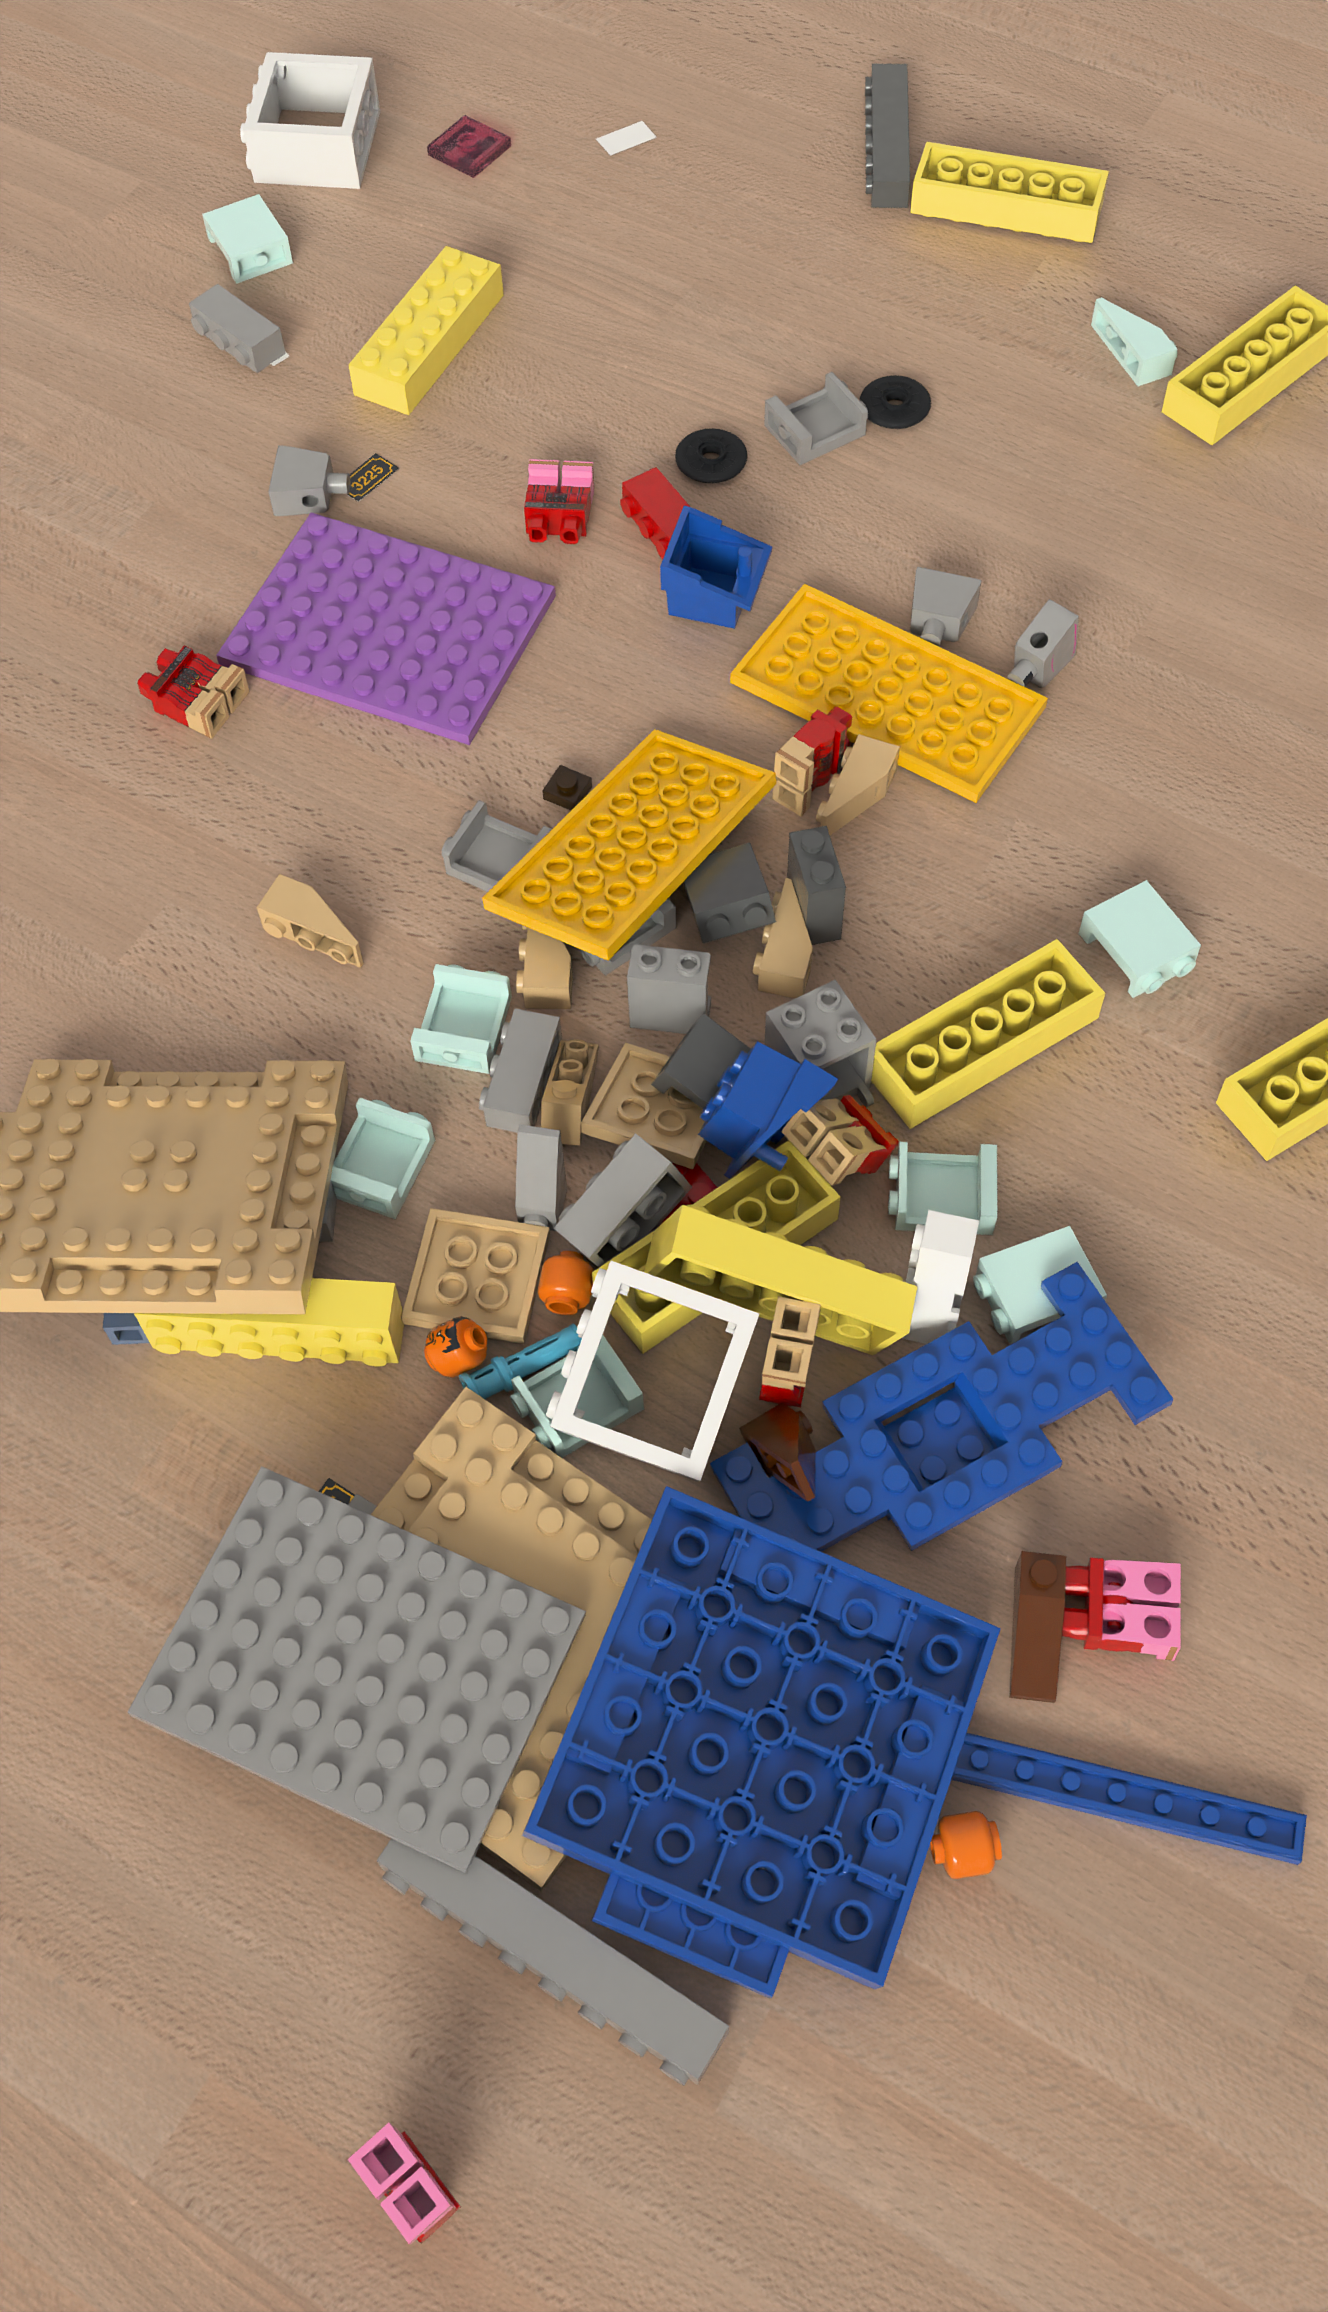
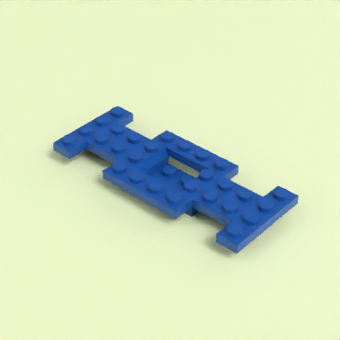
[710,1262,1173,1552]

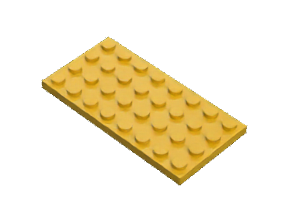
[730,584,1048,803]
[482,729,776,961]

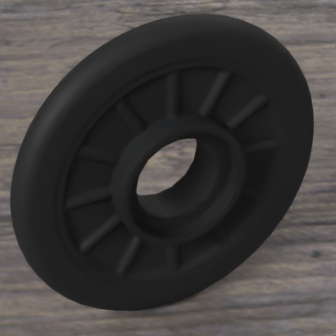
[860,375,931,429]
[675,428,747,483]

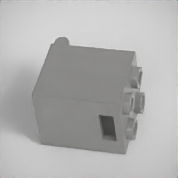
[765,980,876,1107]

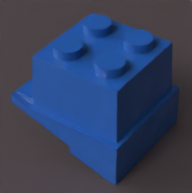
[660,506,772,629]
[698,1041,838,1179]

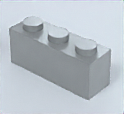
[189,284,286,373]
[479,1008,562,1133]

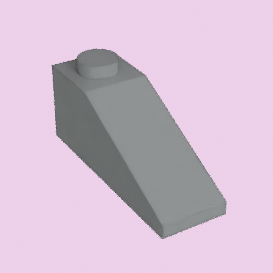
[515,1124,567,1231]

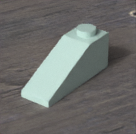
[1091,298,1178,386]

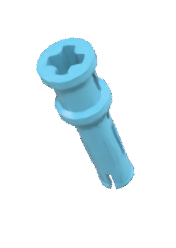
[459,1324,582,1399]

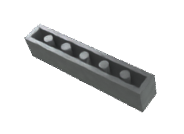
[865,64,910,208]

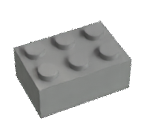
[554,1133,692,1268]

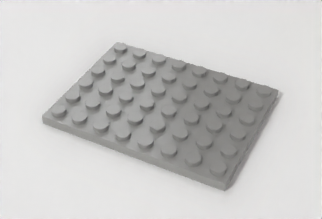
[128,1466,586,1874]

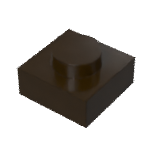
[542,765,592,810]

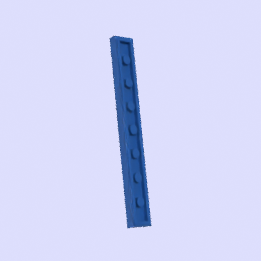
[951,1733,1307,1865]

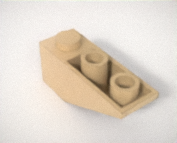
[816,734,900,835]
[257,874,364,968]
[753,878,813,999]
[516,925,573,1009]
[541,1039,599,1146]

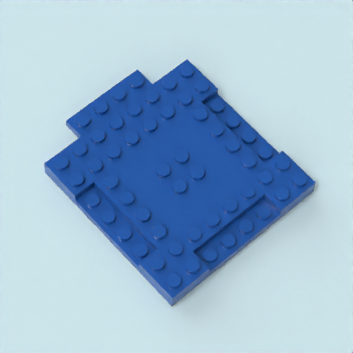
[522,1486,1001,1998]

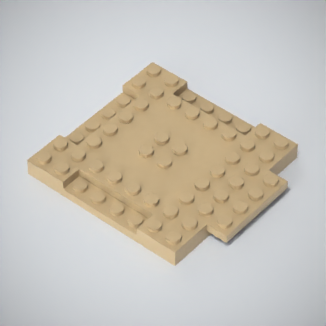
[0,1059,348,1314]
[371,1387,652,1893]

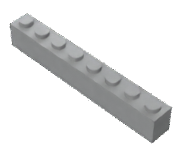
[376,1839,729,2086]

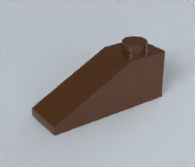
[739,1403,816,1502]
[1009,1551,1066,1703]

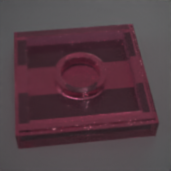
[427,115,511,178]

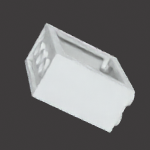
[240,52,380,189]
[546,1261,759,1482]

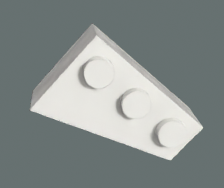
[902,1210,979,1344]

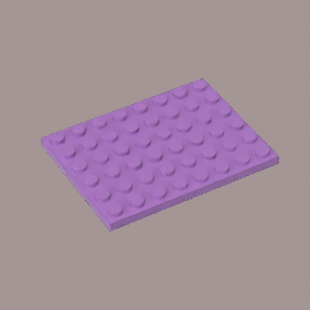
[216,512,556,745]

